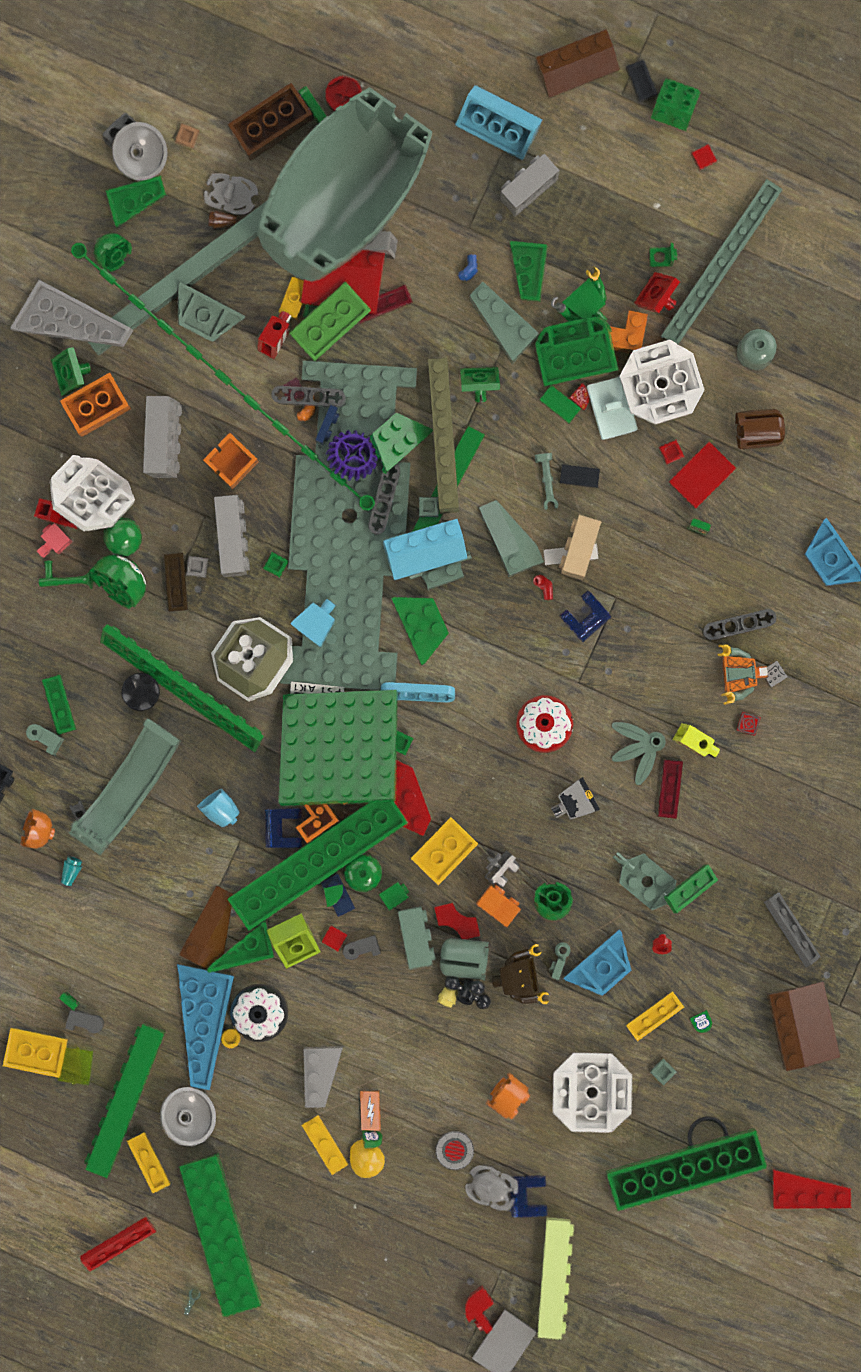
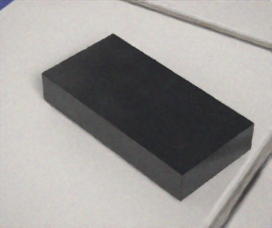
[626,59,658,103]
[560,464,600,488]

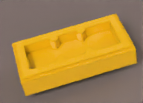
[279,277,304,320]

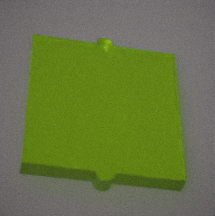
[58,1047,94,1085]

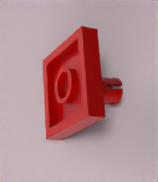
[634,272,680,313]

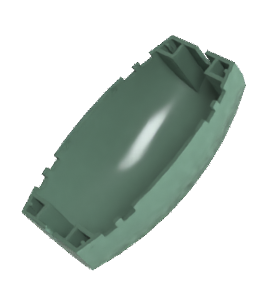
[258,87,432,282]

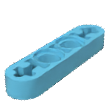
[380,682,455,702]

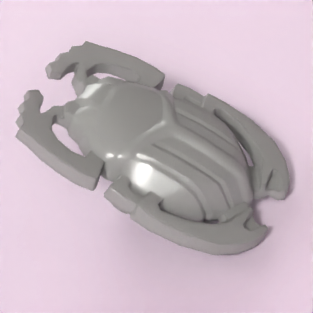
[204,173,258,215]
[466,1165,518,1211]

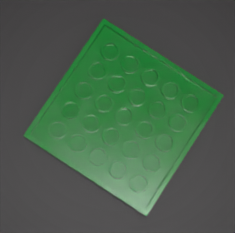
[279,690,398,806]

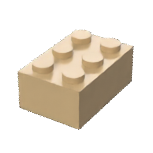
[559,515,601,580]

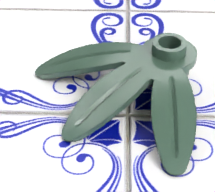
[612,722,666,785]

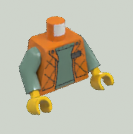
[718,645,768,705]

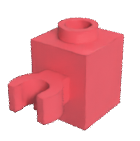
[37,523,73,558]

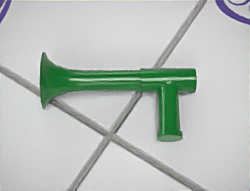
[39,561,94,589]

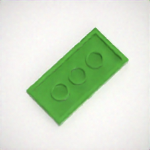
[289,281,371,361]

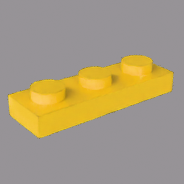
[626,991,684,1041]
[302,1115,348,1175]
[127,1132,171,1193]

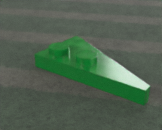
[207,921,274,973]

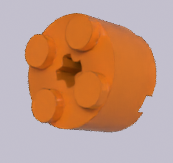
[486,1073,530,1119]

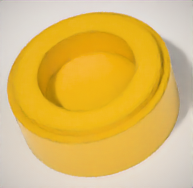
[221,1028,241,1048]

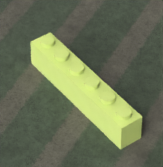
[537,1217,574,1339]

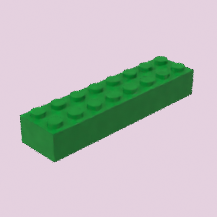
[606,1128,767,1211]
[179,1153,262,1317]

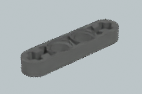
[271,386,346,408]
[369,464,400,535]
[703,609,776,640]

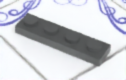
[764,892,821,967]

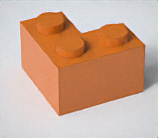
[610,311,648,354]
[296,804,339,843]
[476,885,521,927]

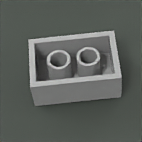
[500,154,559,216]

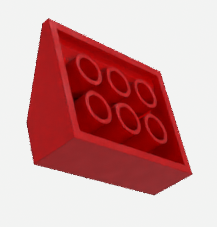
[301,250,385,314]

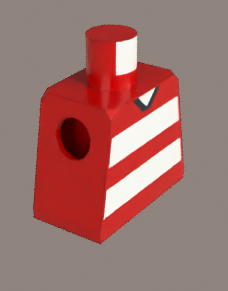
[258,311,291,359]

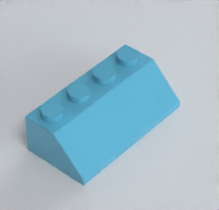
[455,85,542,160]
[383,519,467,580]

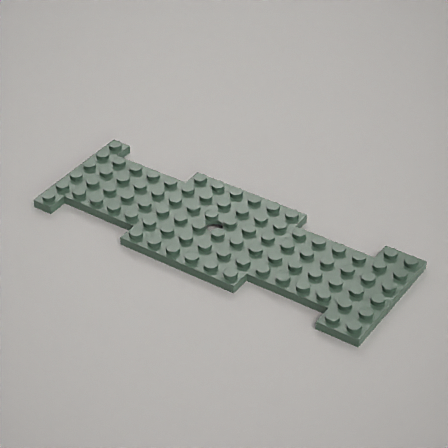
[280,361,417,690]

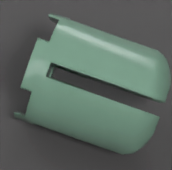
[440,938,489,980]

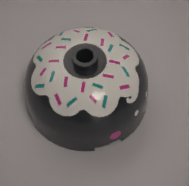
[230,984,289,1042]

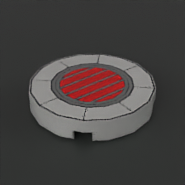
[436,1131,474,1170]

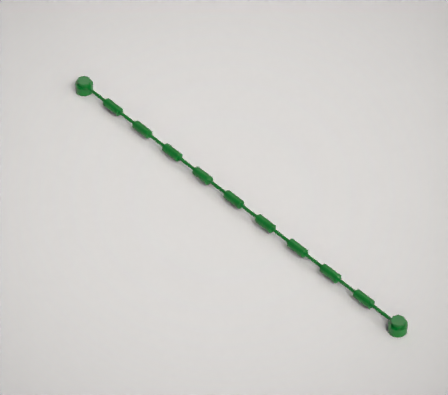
[71,243,375,511]

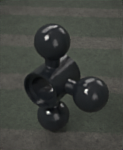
[444,976,491,1009]

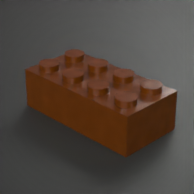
[228,83,313,161]

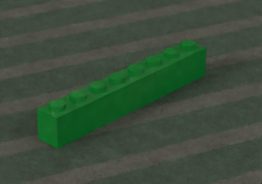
[84,1023,166,1178]

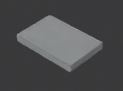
[472,1309,537,1372]

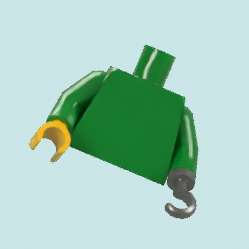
[551,266,607,321]

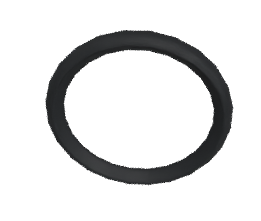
[688,1117,728,1146]

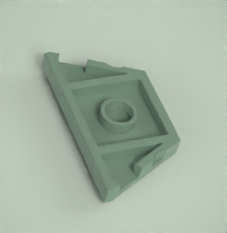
[178,282,245,342]

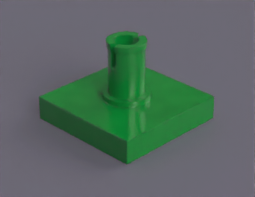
[51,347,91,396]
[460,367,500,403]

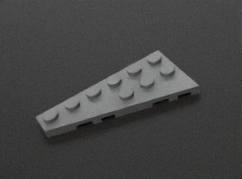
[10,280,133,347]

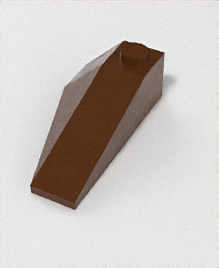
[179,886,234,968]

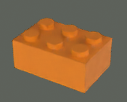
[60,373,131,437]

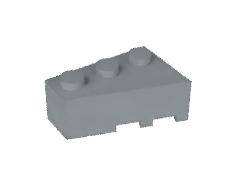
[304,1046,343,1108]

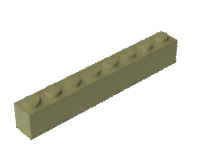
[428,358,459,514]

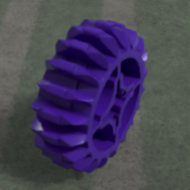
[326,430,378,481]

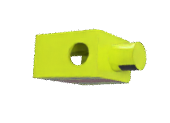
[672,723,720,759]

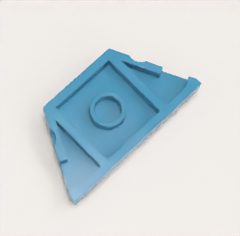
[804,518,861,586]
[564,929,632,996]

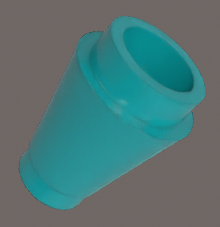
[61,856,83,886]

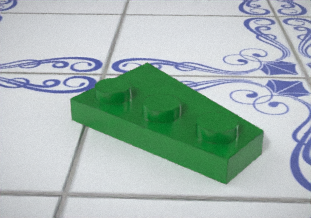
[106,176,166,229]
[510,241,548,302]

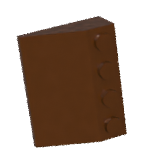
[767,981,840,1071]

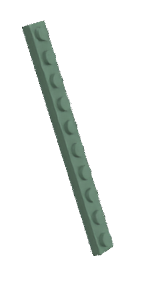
[661,179,783,345]

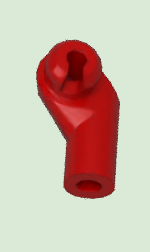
[533,575,553,600]

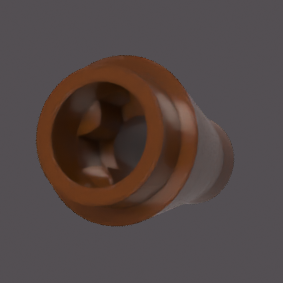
[208,210,236,229]

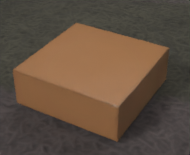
[175,124,200,149]

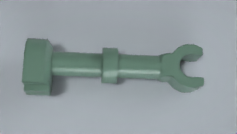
[534,453,558,510]

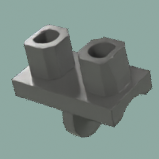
[484,850,520,887]

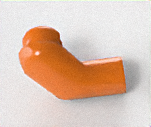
[297,396,316,421]

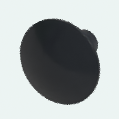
[121,673,160,711]

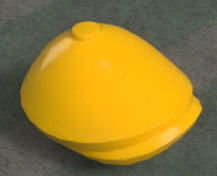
[350,1140,385,1178]

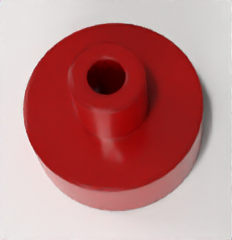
[652,934,672,954]

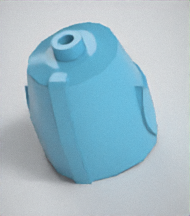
[197,789,240,827]

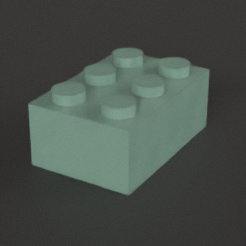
[398,906,435,969]

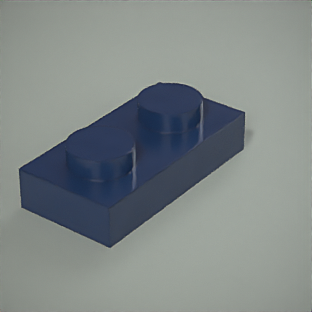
[315,405,340,445]
[321,874,355,917]

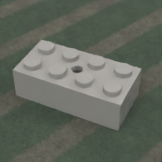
[143,396,182,478]
[214,495,250,577]

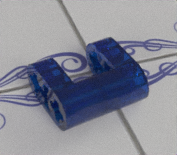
[559,590,612,642]
[265,809,302,848]
[509,1175,548,1218]

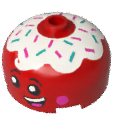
[516,695,574,753]

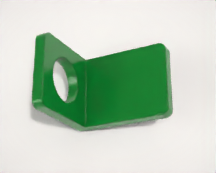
[650,243,677,267]

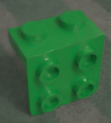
[650,79,700,131]

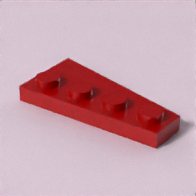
[772,1169,851,1209]

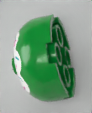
[90,555,146,609]

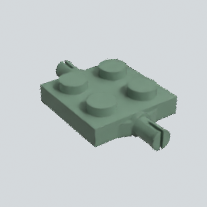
[409,551,472,590]

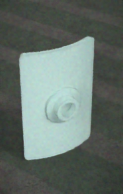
[587,377,638,440]

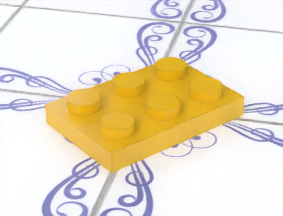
[411,817,478,885]
[3,1028,68,1078]

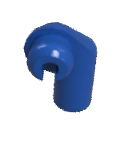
[458,255,477,281]

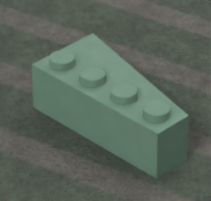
[469,282,539,365]

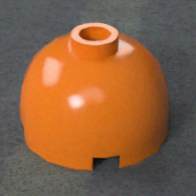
[21,809,55,849]

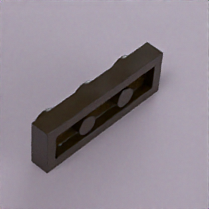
[164,553,188,612]

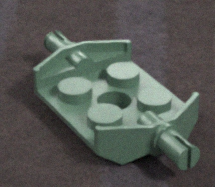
[613,852,677,910]

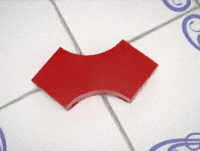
[434,903,480,939]

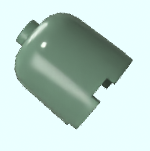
[736,329,777,371]

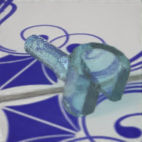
[184,1288,201,1315]

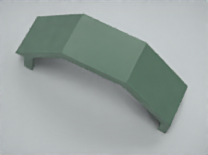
[69,718,181,856]

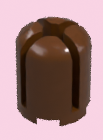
[735,408,785,450]

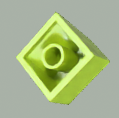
[267,913,321,969]

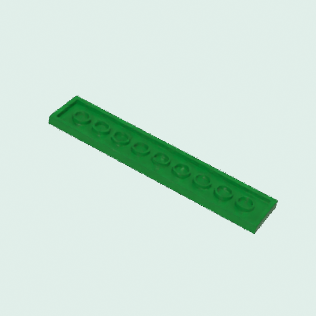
[100,624,264,753]
[227,802,408,931]

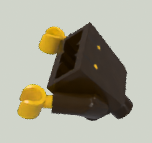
[492,944,549,1004]

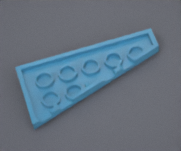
[177,964,234,1090]

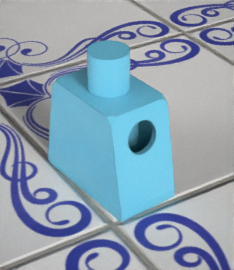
[291,599,336,647]

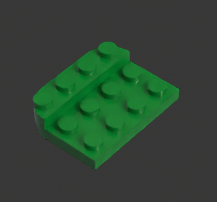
[536,316,618,386]

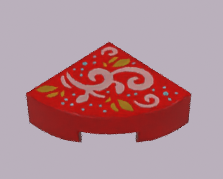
[569,384,589,411]

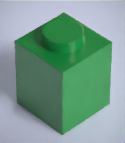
[379,882,409,911]

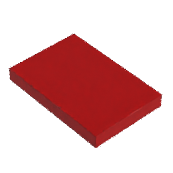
[668,442,736,509]

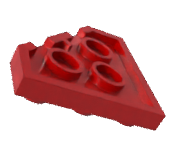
[395,760,431,836]

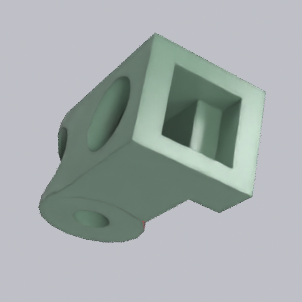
[26,724,64,756]

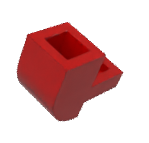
[34,498,78,529]
[465,1285,494,1334]

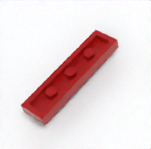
[79,1217,157,1272]

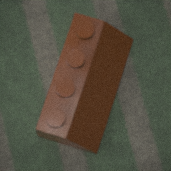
[535,29,619,98]

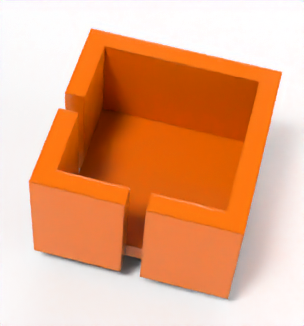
[203,433,259,489]

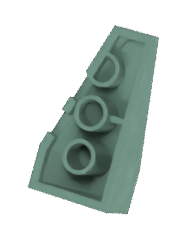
[479,500,544,577]

